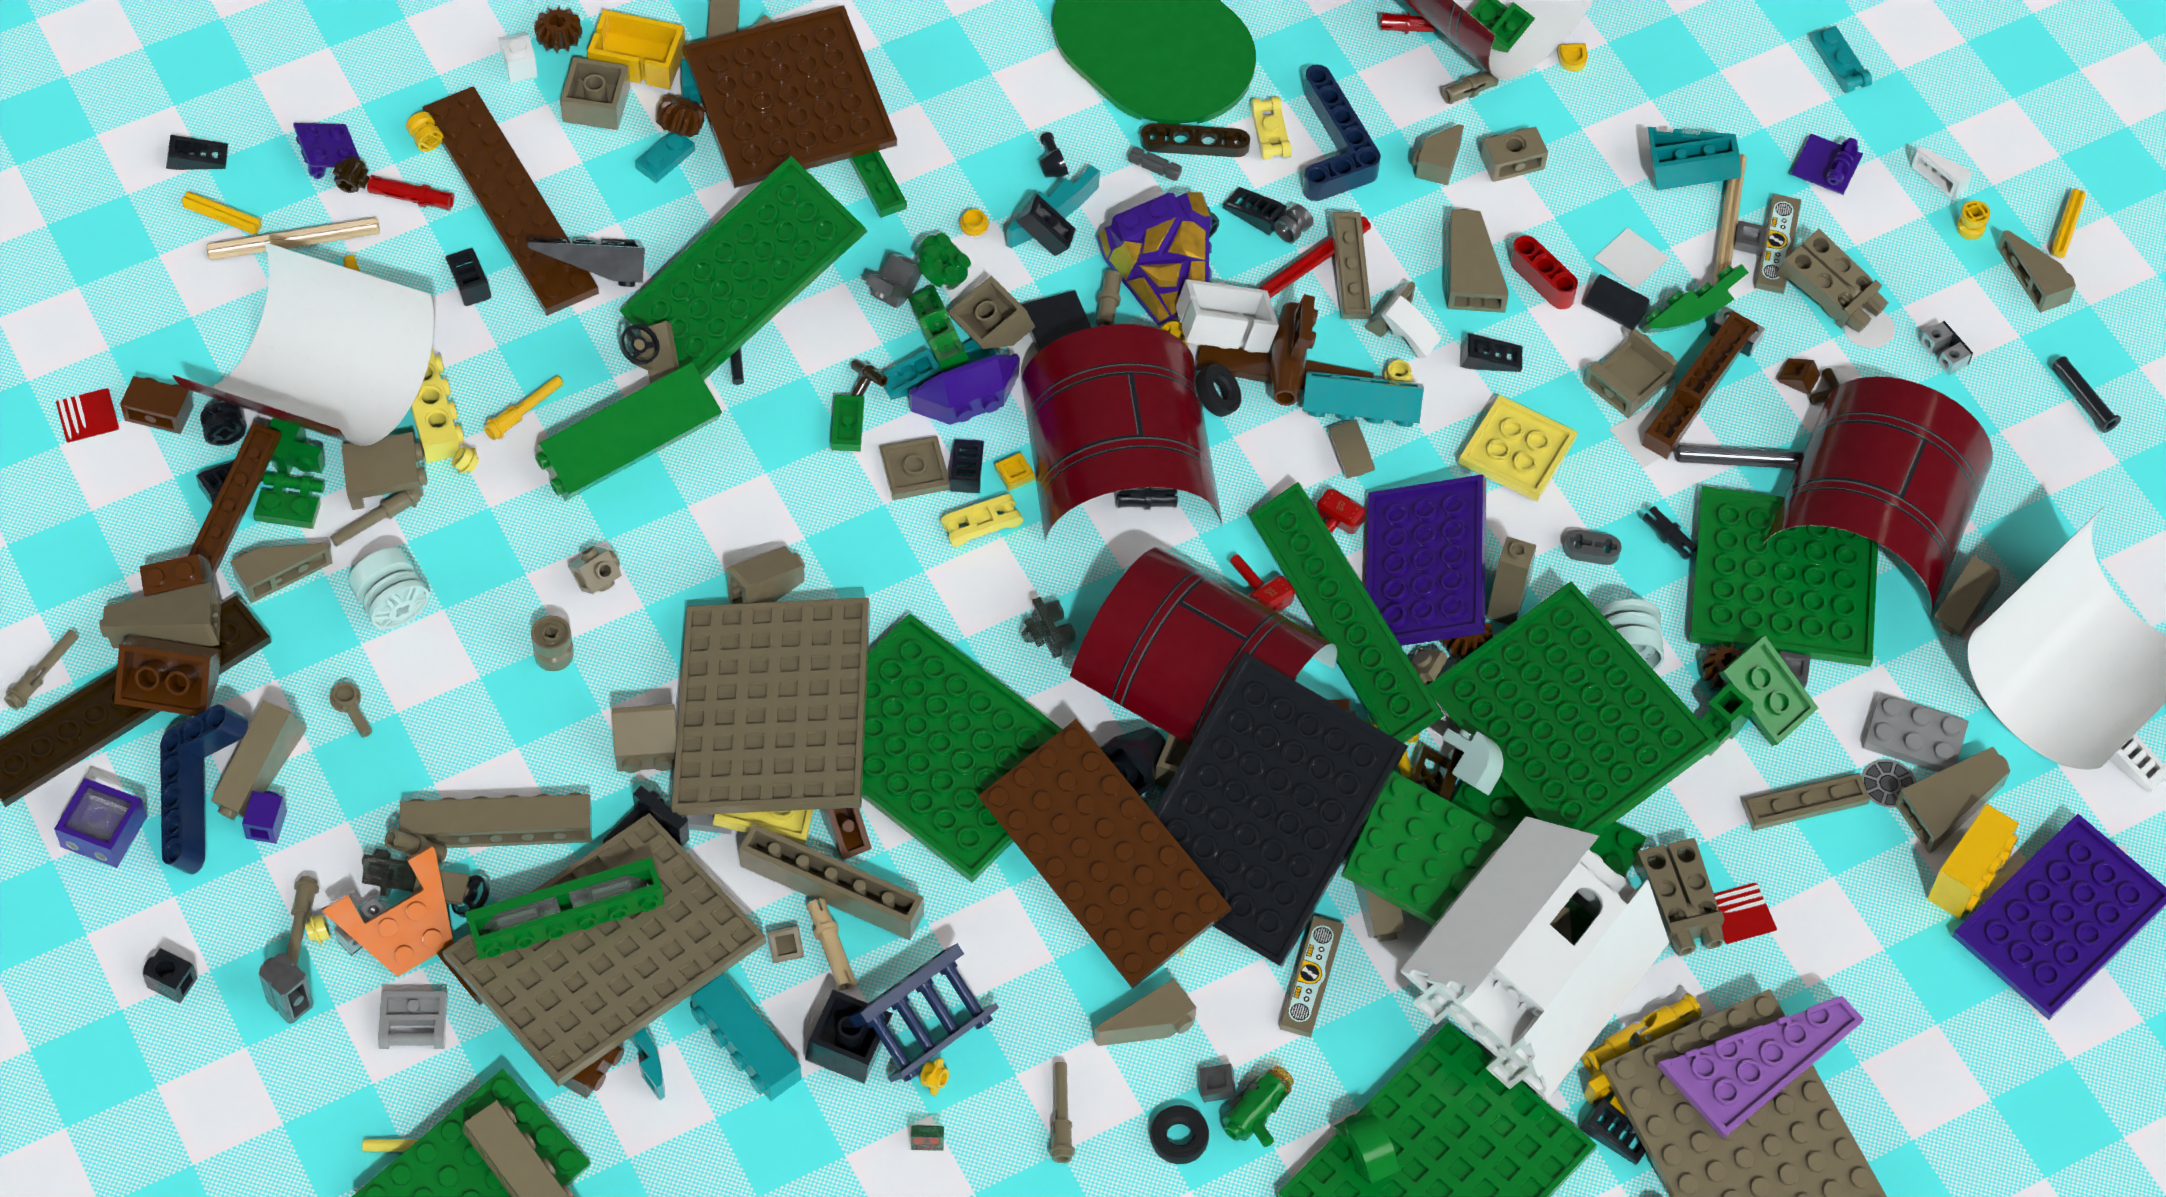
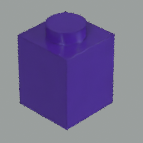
[242,791,287,844]

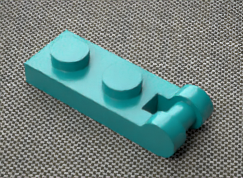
[1810,26,1872,93]

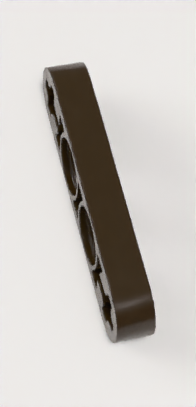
[1140,123,1250,157]

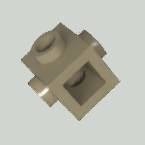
[568,546,622,594]

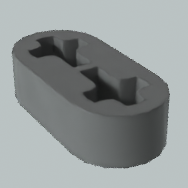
[1563,530,1622,565]

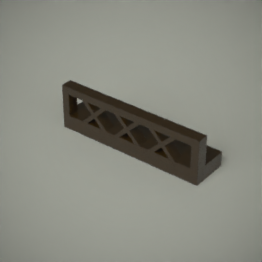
[1410,746,1464,801]

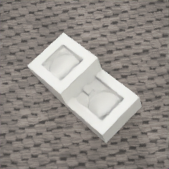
[1381,295,1442,358]

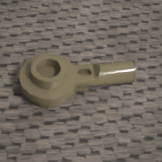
[330,682,372,738]

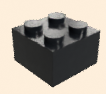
[805,989,893,1084]

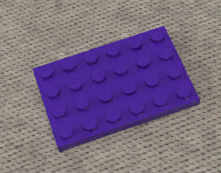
[1366,474,1486,646]
[1952,814,2166,1020]

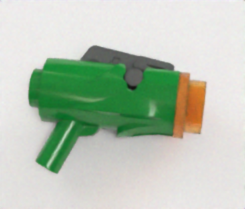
[1223,1066,1294,1147]

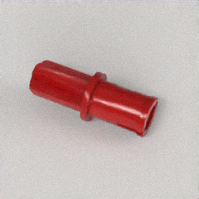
[1380,12,1435,34]

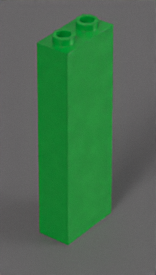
[535,362,722,501]

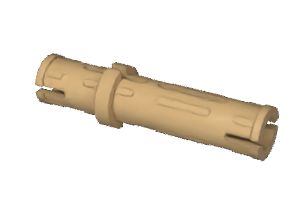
[806,898,857,991]

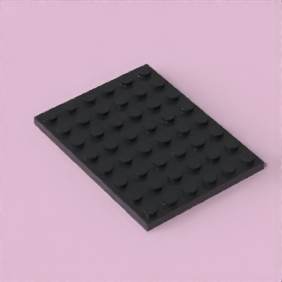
[1153,652,1408,967]

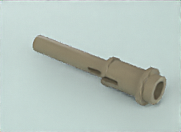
[330,489,421,547]
[4,630,79,710]
[286,876,320,966]
[1049,1062,1075,1163]

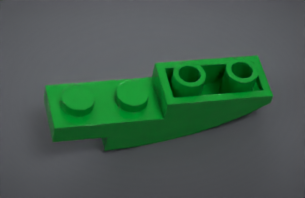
[1640,264,1749,333]

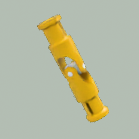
[1581,993,1702,1075]

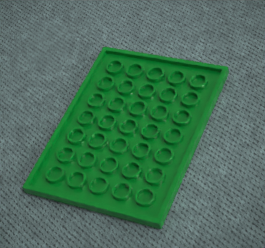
[1426,581,1719,835]
[862,614,1062,883]

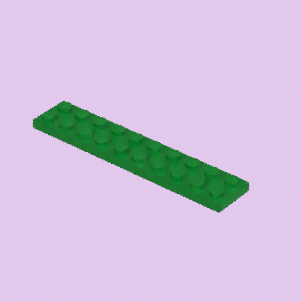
[1249,482,1444,743]

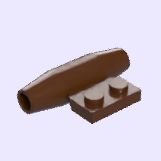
[1270,294,1318,406]

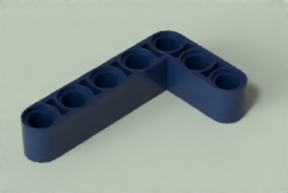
[1303,64,1381,201]
[160,704,248,875]

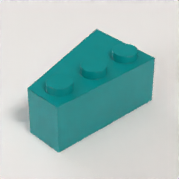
[1648,127,1742,190]

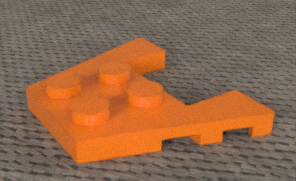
[322,845,454,977]

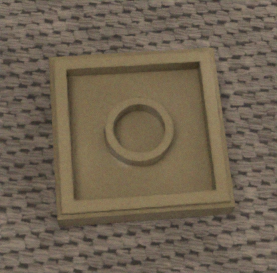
[880,436,950,501]

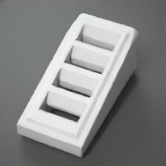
[1911,146,1973,200]
[2110,734,2166,793]

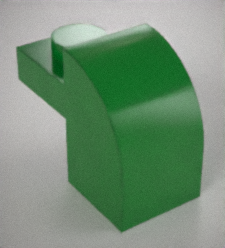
[268,418,326,476]
[1700,682,1753,756]
[1334,1113,1400,1184]

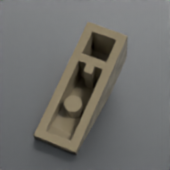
[1997,230,2076,313]
[230,543,333,603]
[1094,979,1197,1046]

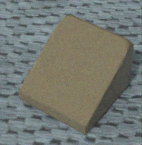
[766,925,805,964]

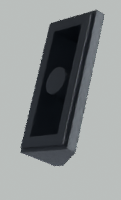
[1017,193,1076,256]
[1583,274,1650,330]

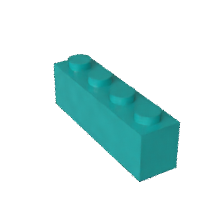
[1302,371,1424,427]
[691,974,802,1101]

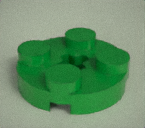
[915,232,971,290]

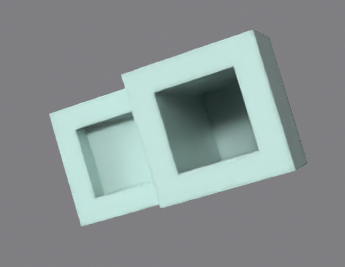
[1442,728,1503,795]

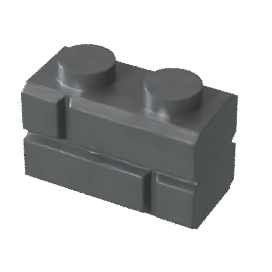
[258,953,314,1024]

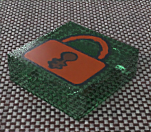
[911,1125,944,1151]

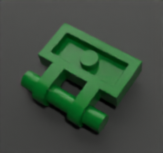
[253,472,325,529]

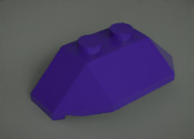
[909,354,1020,425]

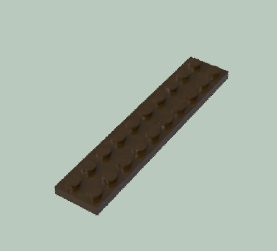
[0,595,271,808]

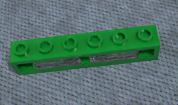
[465,857,665,960]

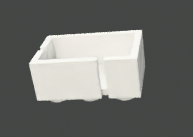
[1176,279,1279,353]

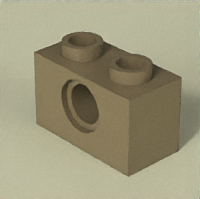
[1480,126,1548,182]

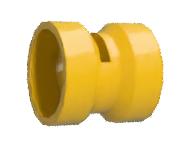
[406,111,444,152]
[1956,200,1990,240]

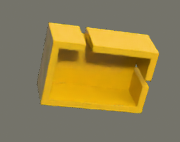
[587,9,686,90]
[1927,804,2019,919]

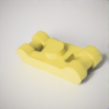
[1251,96,1291,160]
[940,494,1023,547]

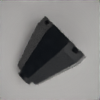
[1099,727,1166,796]

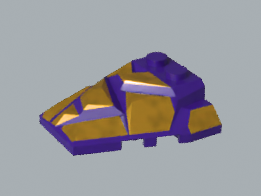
[1097,192,1212,326]

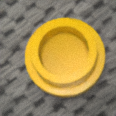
[960,209,989,236]

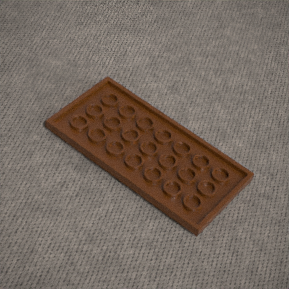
[978,719,1232,989]

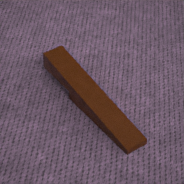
[1642,311,1758,460]

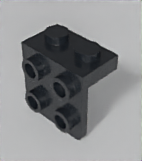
[603,786,690,847]

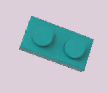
[635,132,696,183]

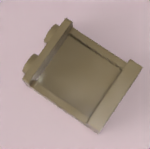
[1584,329,1678,418]
[341,432,428,510]

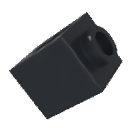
[142,948,198,1004]

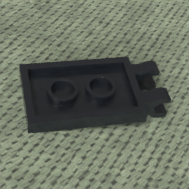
[1021,290,1091,352]

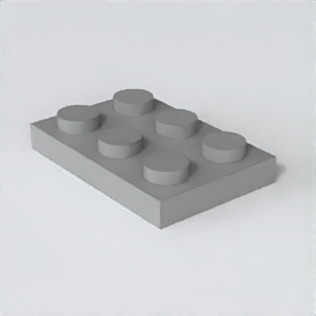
[1863,693,1969,772]

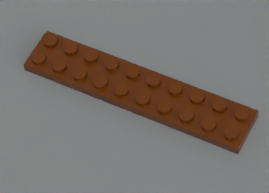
[422,86,599,316]

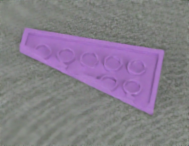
[1657,996,1864,1140]

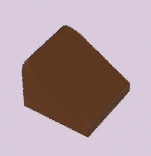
[1777,358,1820,394]

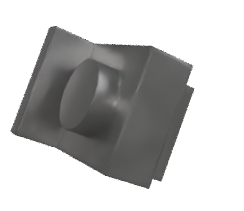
[866,254,922,308]

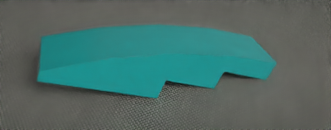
[1006,165,1100,248]
[882,339,997,400]

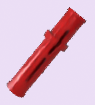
[367,175,455,211]

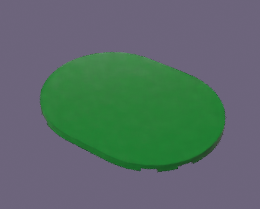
[1053,0,1256,125]

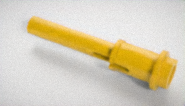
[484,376,563,440]

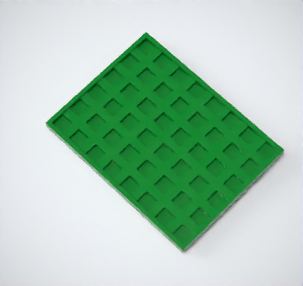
[1277,1022,1597,1197]

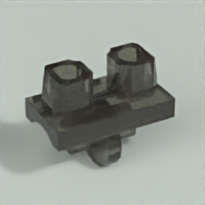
[1021,597,1076,658]
[362,848,416,897]

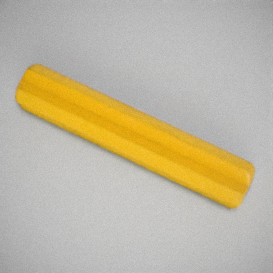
[2050,188,2086,258]
[182,191,262,234]

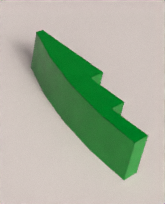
[907,285,969,372]

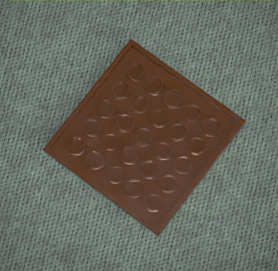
[683,5,897,188]

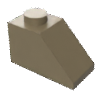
[1412,124,1464,186]

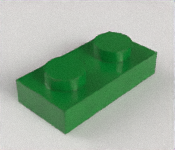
[831,395,865,452]

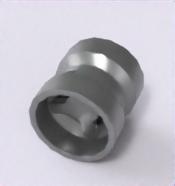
[1274,204,1314,244]

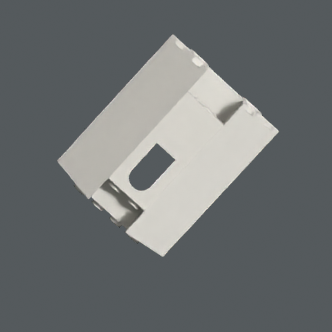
[1400,816,1669,1101]

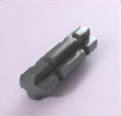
[1128,147,1182,181]

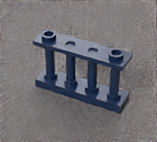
[848,943,999,1082]

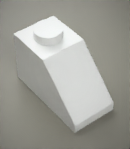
[498,32,538,83]

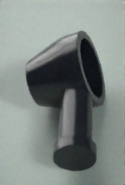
[1039,132,1069,178]

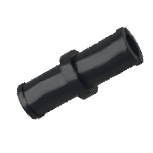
[1116,487,1178,510]
[1642,506,1698,560]

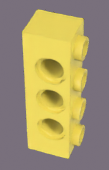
[410,349,464,464]

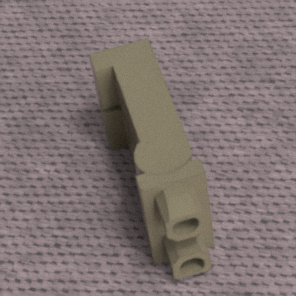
[1776,229,1889,333]
[1633,838,1725,956]

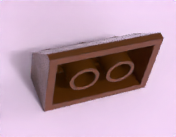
[114,635,221,716]

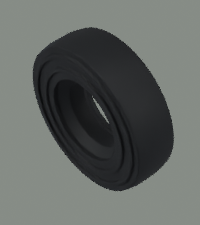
[1195,364,1242,417]
[1150,1105,1209,1164]

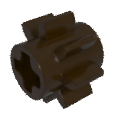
[332,157,370,193]

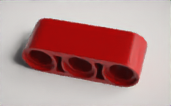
[1510,235,1578,310]

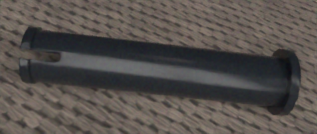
[2052,356,2121,433]

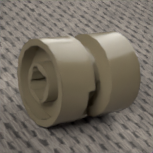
[531,615,574,671]

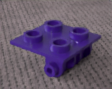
[293,123,360,179]
[1791,134,1863,195]

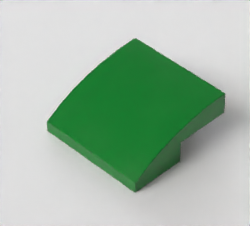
[1469,0,1535,53]

